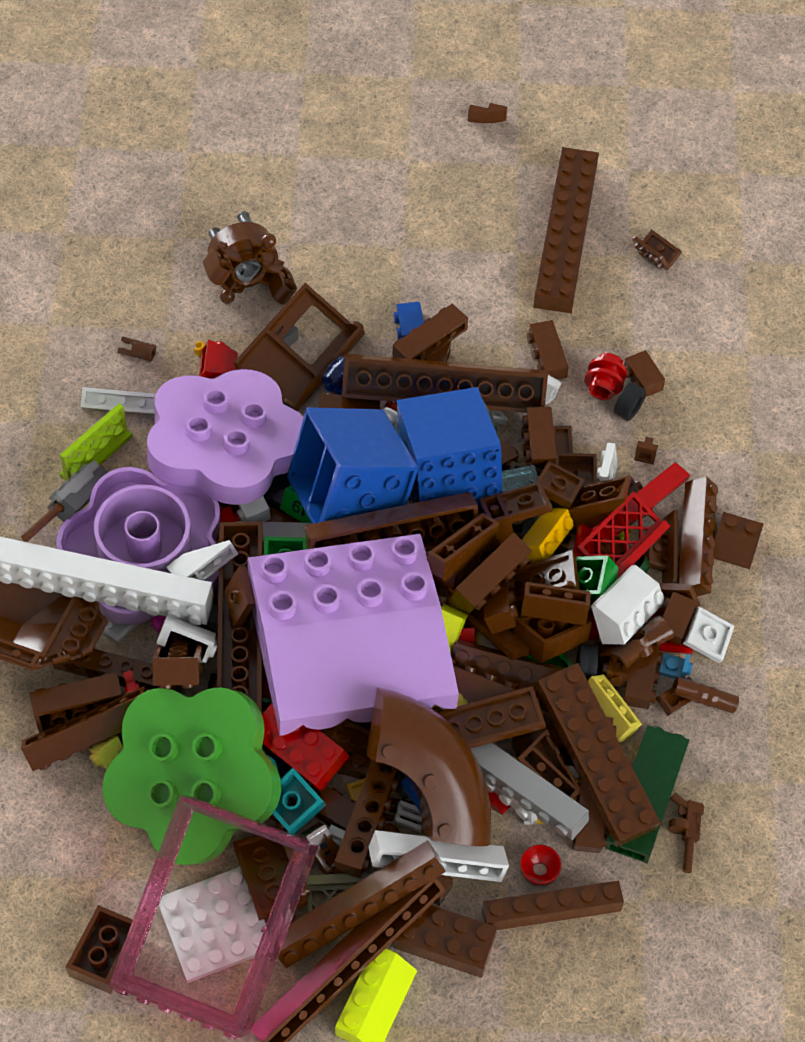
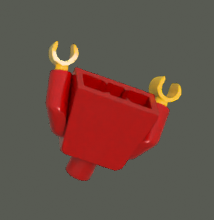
[193,339,238,379]

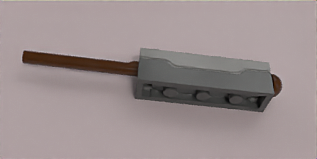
[21,460,108,542]

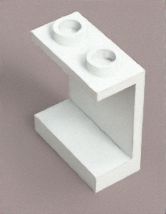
[156,615,218,663]

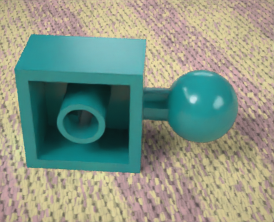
[267,755,326,836]

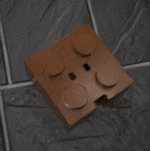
[556,453,597,486]
[337,727,372,779]

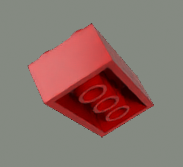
[262,703,349,791]

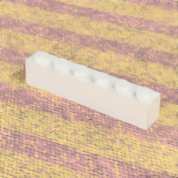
[368,830,509,882]

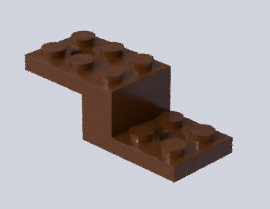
[479,482,552,553]

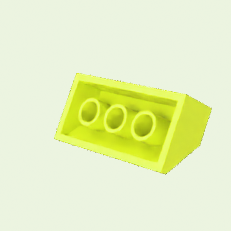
[335,949,417,1042]

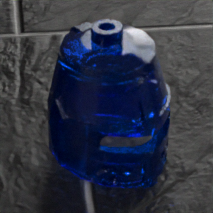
[322,355,345,395]

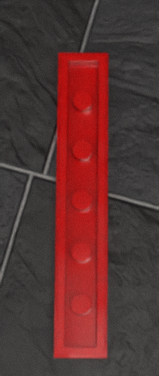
[591,462,690,546]

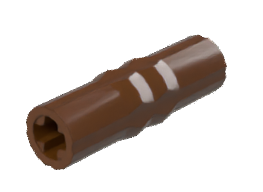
[671,676,739,714]

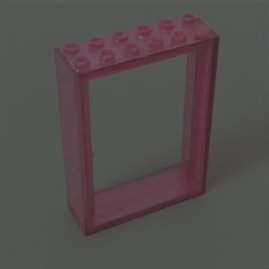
[109,795,319,1040]

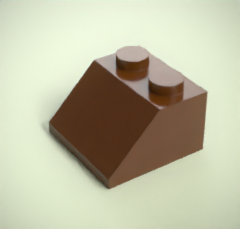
[713,512,764,569]

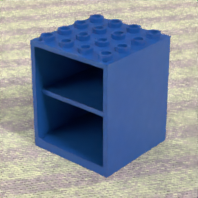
[396,387,502,516]
[287,407,419,524]

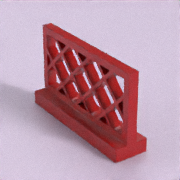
[576,491,670,580]

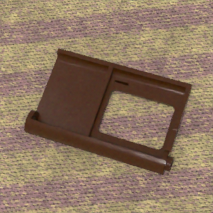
[234,283,365,412]

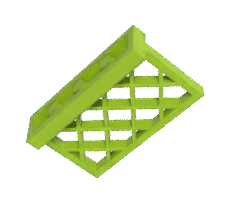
[60,403,133,481]

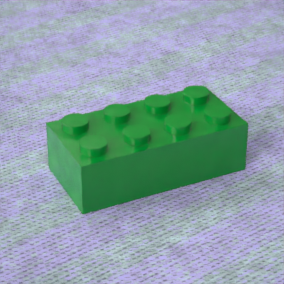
[531,556,619,606]

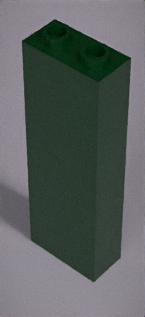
[605,725,689,864]

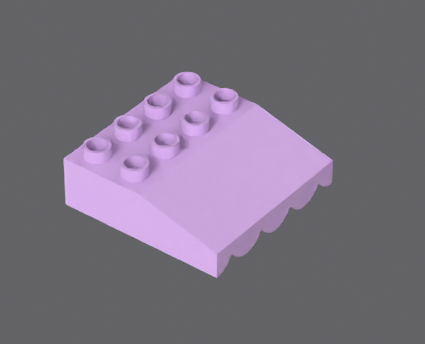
[248,534,459,736]

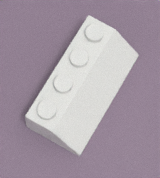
[591,565,664,644]

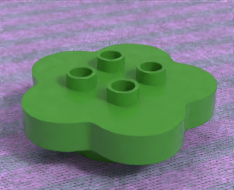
[103,688,281,865]

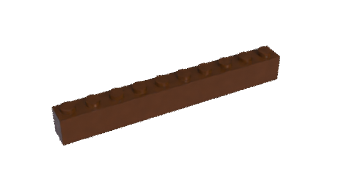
[249,878,446,1042]

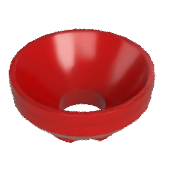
[520,844,562,886]

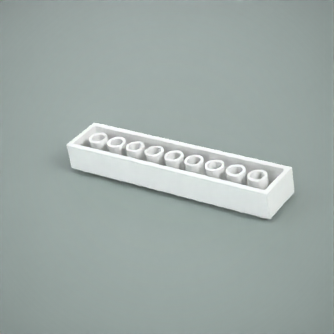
[0,537,213,625]

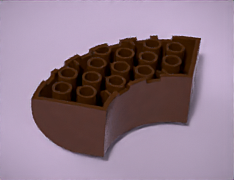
[366,687,492,846]

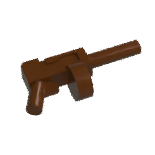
[668,792,704,873]

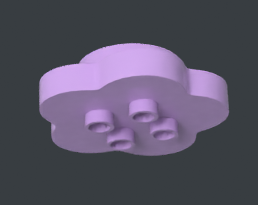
[147,369,304,505]
[56,467,220,625]

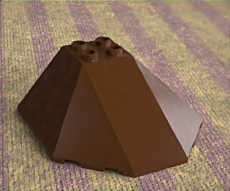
[0,581,108,671]

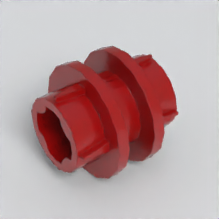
[584,352,627,401]

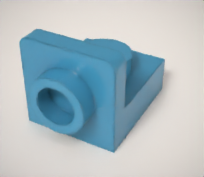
[659,653,693,679]

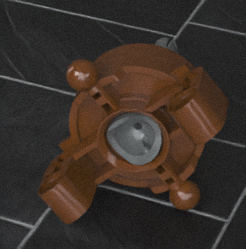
[203,211,297,305]

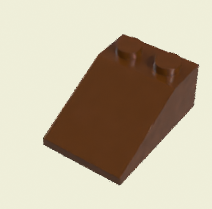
[566,475,631,531]

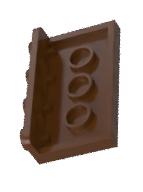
[513,550,580,613]
[232,822,310,921]

